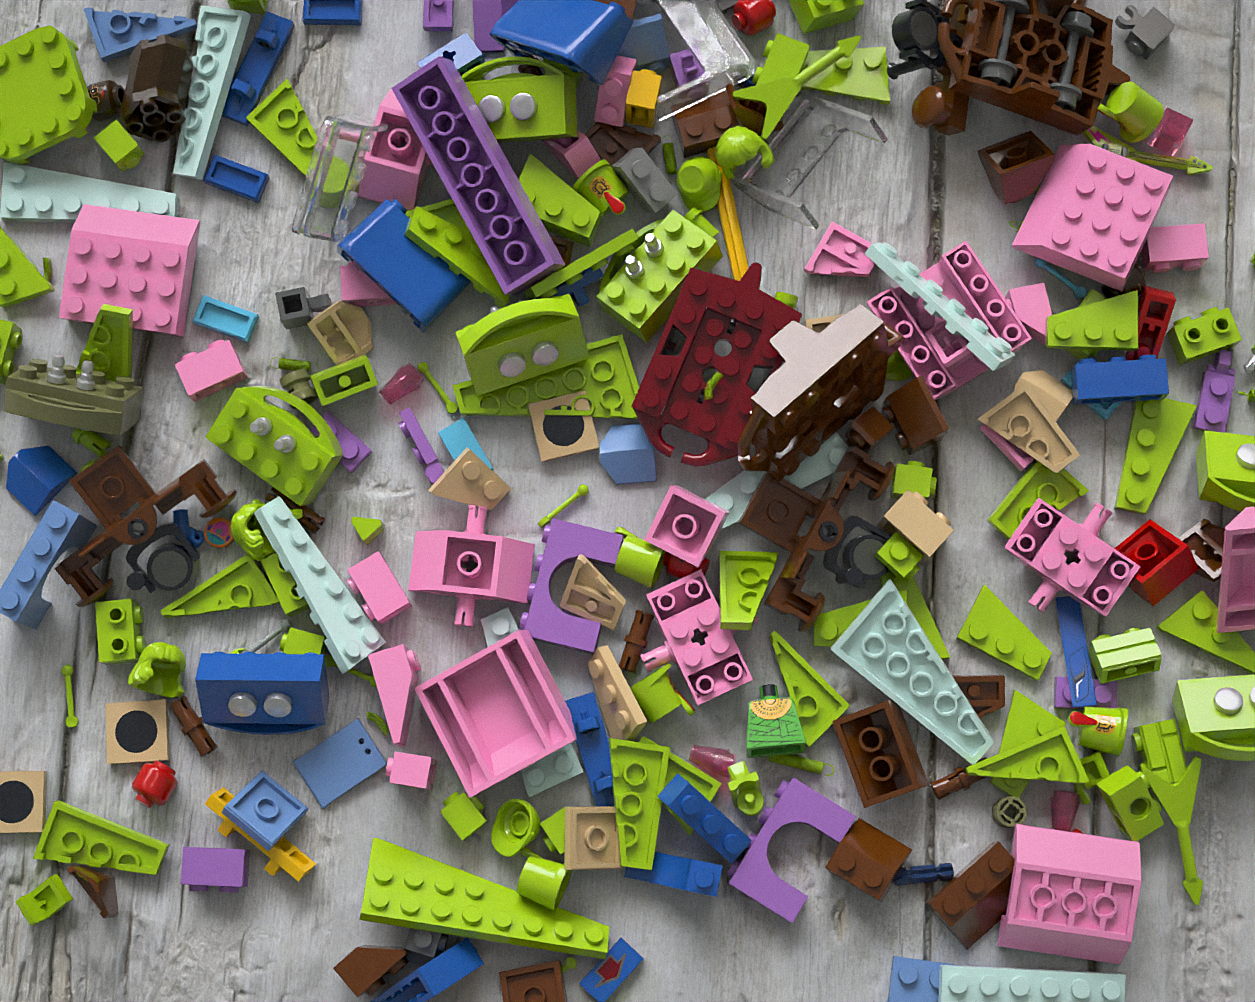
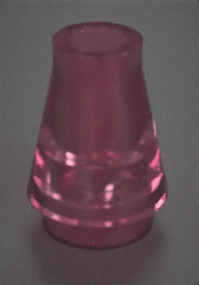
[379,362,424,405]
[689,744,736,778]
[1050,790,1081,832]

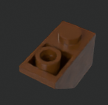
[845,406,894,454]

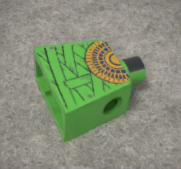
[746,684,806,758]

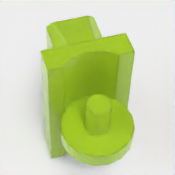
[727,761,764,816]

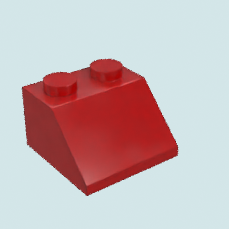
[1114,519,1199,606]

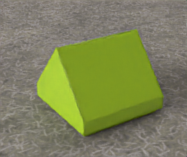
[351,516,385,545]
[1080,751,1110,789]

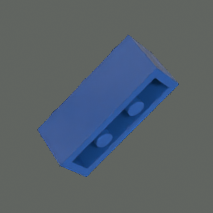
[1071,355,1169,405]
[657,773,752,864]

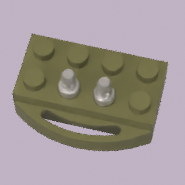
[3,355,143,436]

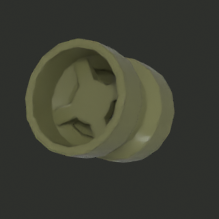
[279,369,318,409]
[992,796,1027,828]

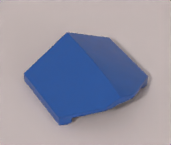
[6,445,77,516]

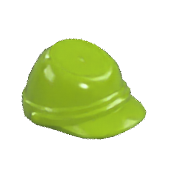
[676,156,722,212]
[491,799,541,857]

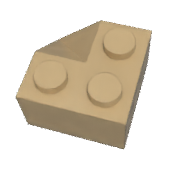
[877,490,954,565]

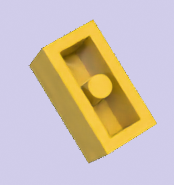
[625,69,662,129]

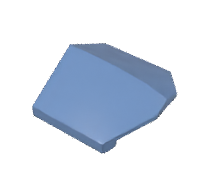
[599,423,656,485]

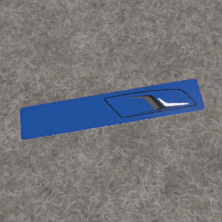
[1055,596,1097,707]

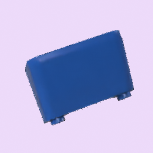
[490,0,634,85]
[337,199,472,333]

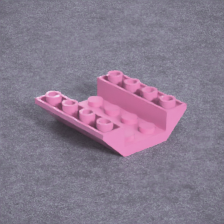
[866,241,1032,400]
[997,824,1142,964]

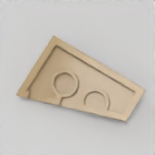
[977,383,1081,473]
[587,645,647,741]

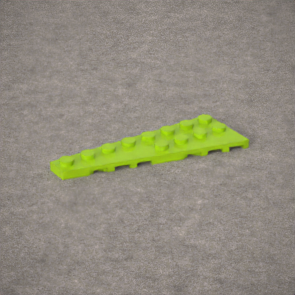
[359,838,609,959]

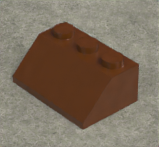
[832,699,929,808]
[925,841,1015,950]

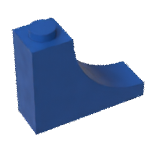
[624,852,723,897]
[370,937,484,1002]

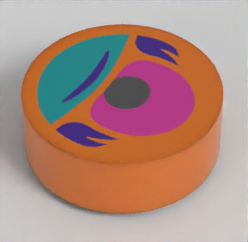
[204,518,234,549]

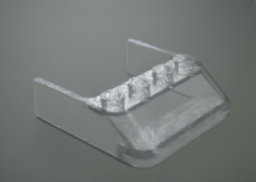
[633,0,755,121]
[730,92,888,230]
[292,114,388,242]

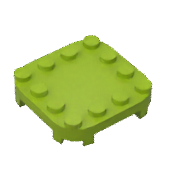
[0,25,97,165]

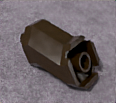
[121,34,194,142]

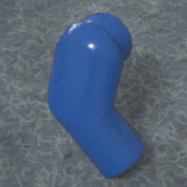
[173,509,204,548]

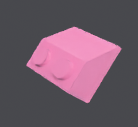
[644,485,729,567]

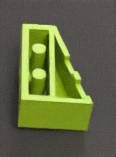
[519,153,601,247]

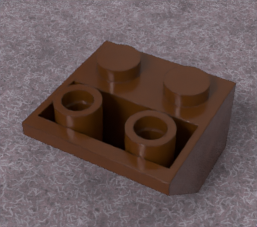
[333,945,412,997]

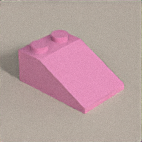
[368,644,421,747]

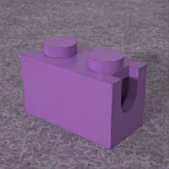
[181,847,250,893]

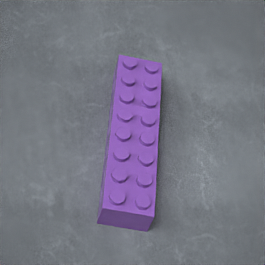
[391,56,566,296]

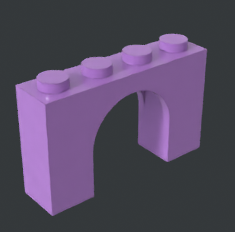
[519,518,623,655]
[726,777,856,923]

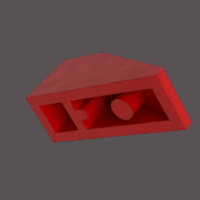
[1124,286,1176,361]

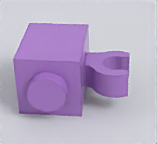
[669,47,707,97]

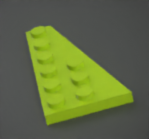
[452,334,639,419]

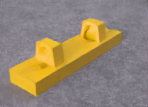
[205,787,316,882]

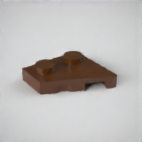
[584,122,661,166]
[952,675,1005,719]

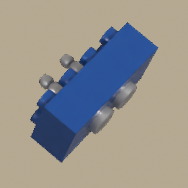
[195,651,330,735]

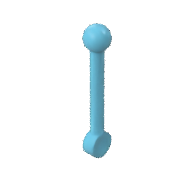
[1035,258,1087,299]

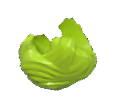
[716,126,774,179]
[230,503,276,561]
[128,642,186,698]

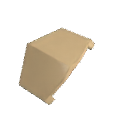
[306,300,373,365]
[1014,370,1073,422]

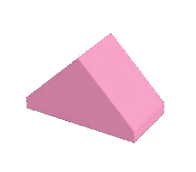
[925,320,975,371]

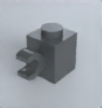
[1115,5,1176,60]
[275,287,332,330]

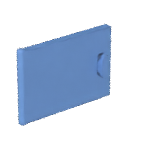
[293,718,387,809]

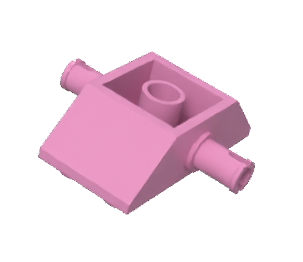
[343,89,433,211]
[1004,497,1141,617]
[408,505,535,627]
[640,570,758,706]

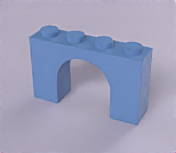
[0,500,97,630]

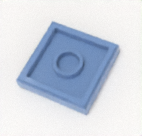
[222,771,309,851]

